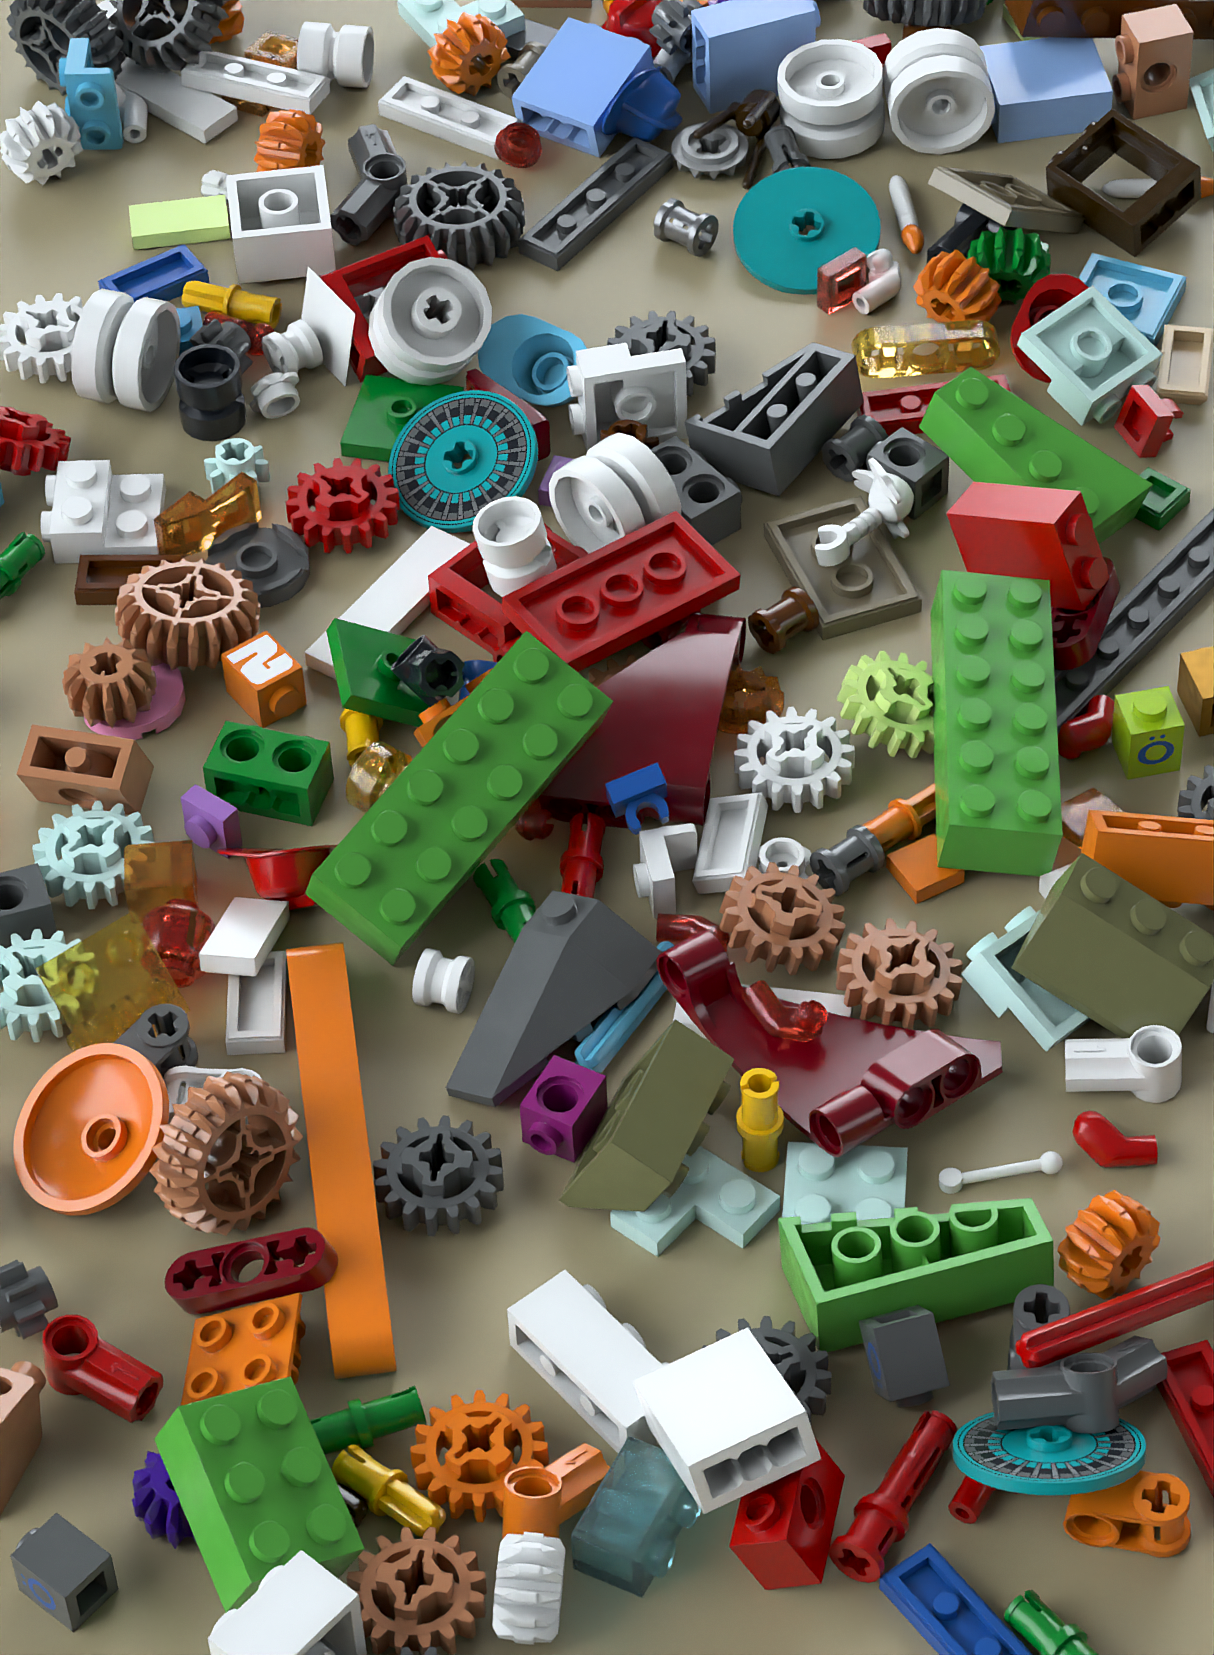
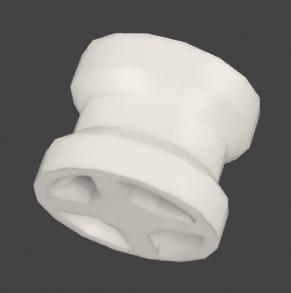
[262,319,323,374]
[412,948,475,1014]

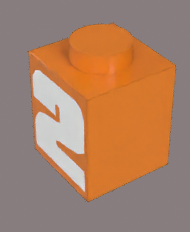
[221,630,307,728]

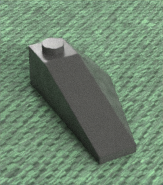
[445,890,662,1107]

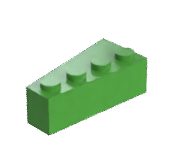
[919,367,1153,545]
[778,1198,1054,1352]

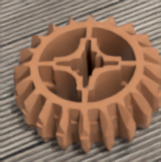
[115,557,260,672]
[149,1071,303,1236]

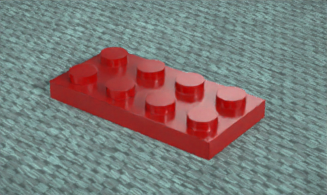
[502,511,741,672]

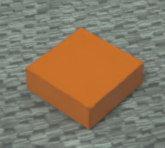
[886,833,965,904]

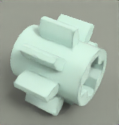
[204,438,270,502]

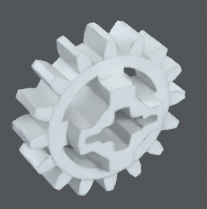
[0,293,84,383]
[734,707,855,813]

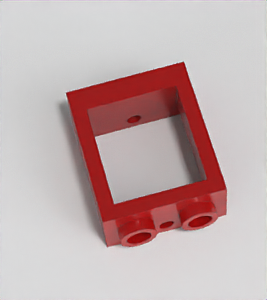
[320,235,448,383]
[428,523,588,655]

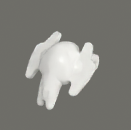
[815,458,914,567]

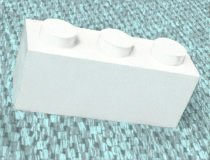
[507,1270,670,1463]

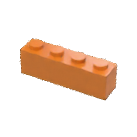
[1081,809,1214,911]

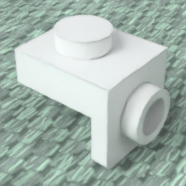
[633,823,698,919]

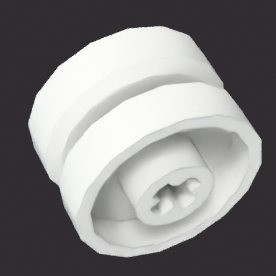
[882,28,995,155]
[777,39,885,159]
[368,257,492,386]
[71,289,181,412]
[549,432,681,554]

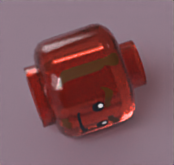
[137,899,216,988]

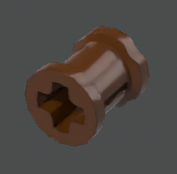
[748,586,819,654]

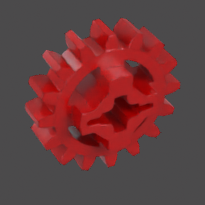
[0,406,71,476]
[285,458,400,554]

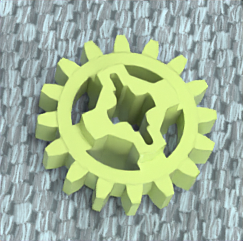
[837,651,934,759]

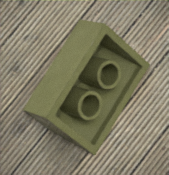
[1011,853,1214,1038]
[559,1019,734,1212]

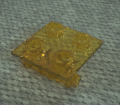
[35,911,191,1052]

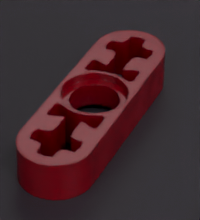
[1051,557,1120,670]
[164,1227,338,1315]

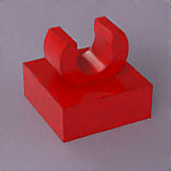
[1114,385,1184,458]

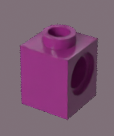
[520,1055,608,1163]

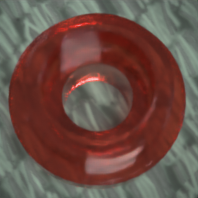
[494,122,542,168]

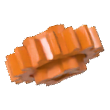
[410,1390,549,1523]

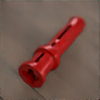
[829,1410,958,1583]

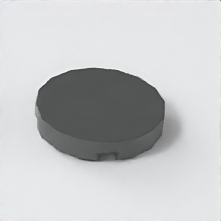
[205,522,310,608]

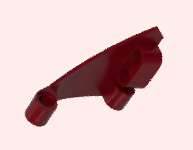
[537,612,746,828]
[657,930,1003,1157]

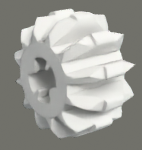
[0,101,83,185]
[492,1532,565,1645]

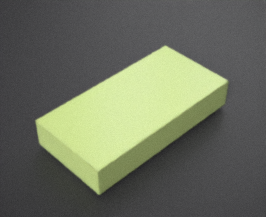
[129,195,231,250]

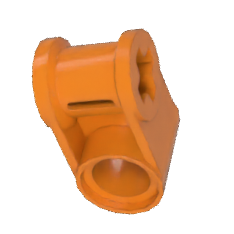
[1063,1470,1191,1557]

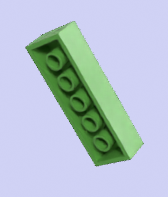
[930,570,1063,877]
[305,631,613,966]

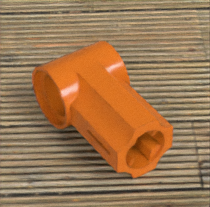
[502,1443,614,1539]

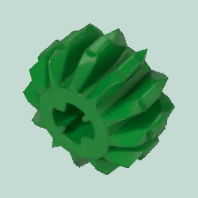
[967,226,1051,305]

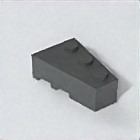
[684,342,864,496]

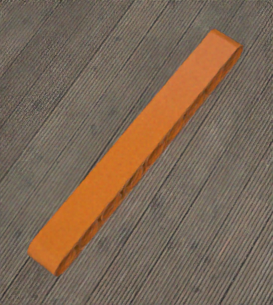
[286,942,397,1379]

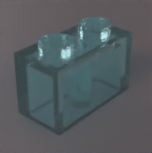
[571,1436,701,1598]

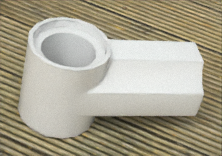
[1065,1025,1182,1103]

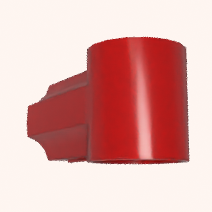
[42,1314,163,1423]

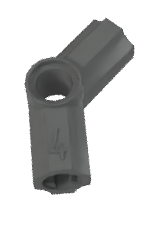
[330,124,407,246]
[991,1336,1167,1433]

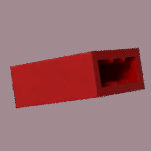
[946,482,1110,611]

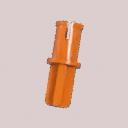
[862,783,936,852]

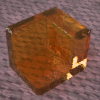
[124,840,199,924]

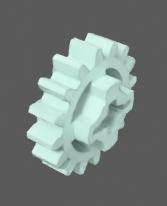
[32,801,157,910]
[0,929,101,1042]

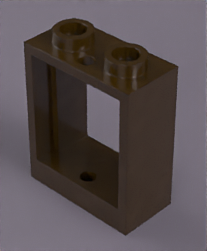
[1046,109,1201,257]

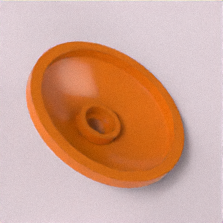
[13,1043,169,1216]

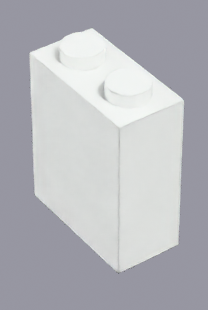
[633,1328,821,1514]

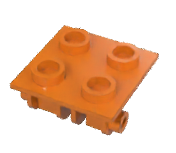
[181,1292,306,1406]

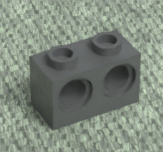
[650,435,743,546]

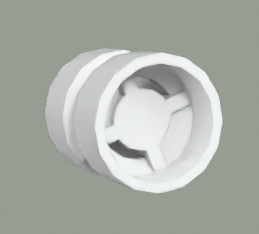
[297,22,374,88]
[472,496,557,597]

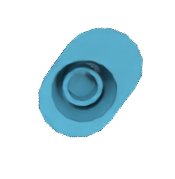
[478,314,587,407]

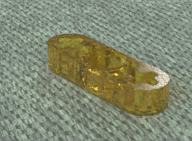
[851,320,1000,378]

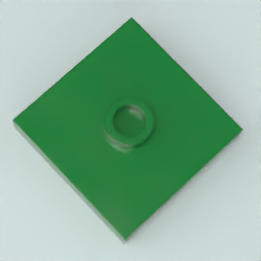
[340,374,464,462]
[326,618,429,727]

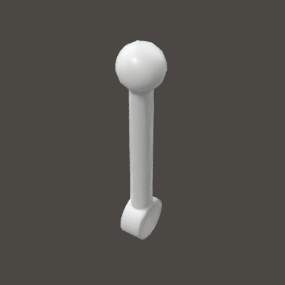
[939,1151,1063,1194]

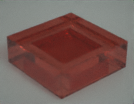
[817,247,867,315]

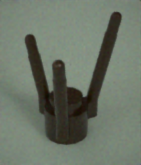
[693,89,780,189]

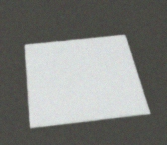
[301,267,355,387]

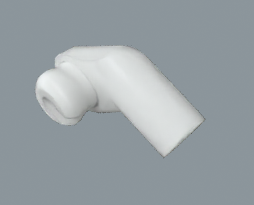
[115,84,148,143]
[852,249,901,315]

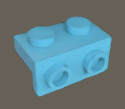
[59,38,124,150]

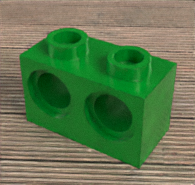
[203,721,334,826]

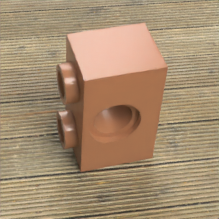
[1112,4,1194,120]
[16,724,154,815]

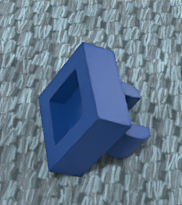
[605,762,669,835]

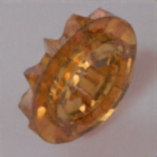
[718,663,784,735]

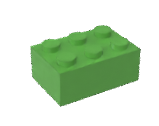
[154,1376,365,1612]

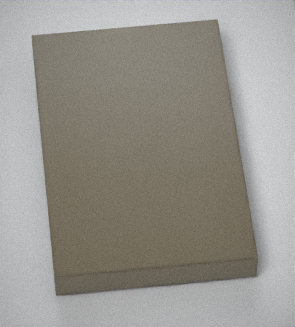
[928,166,1085,234]
[764,496,922,640]

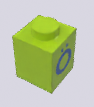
[1111,686,1185,780]

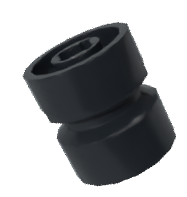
[174,344,247,441]

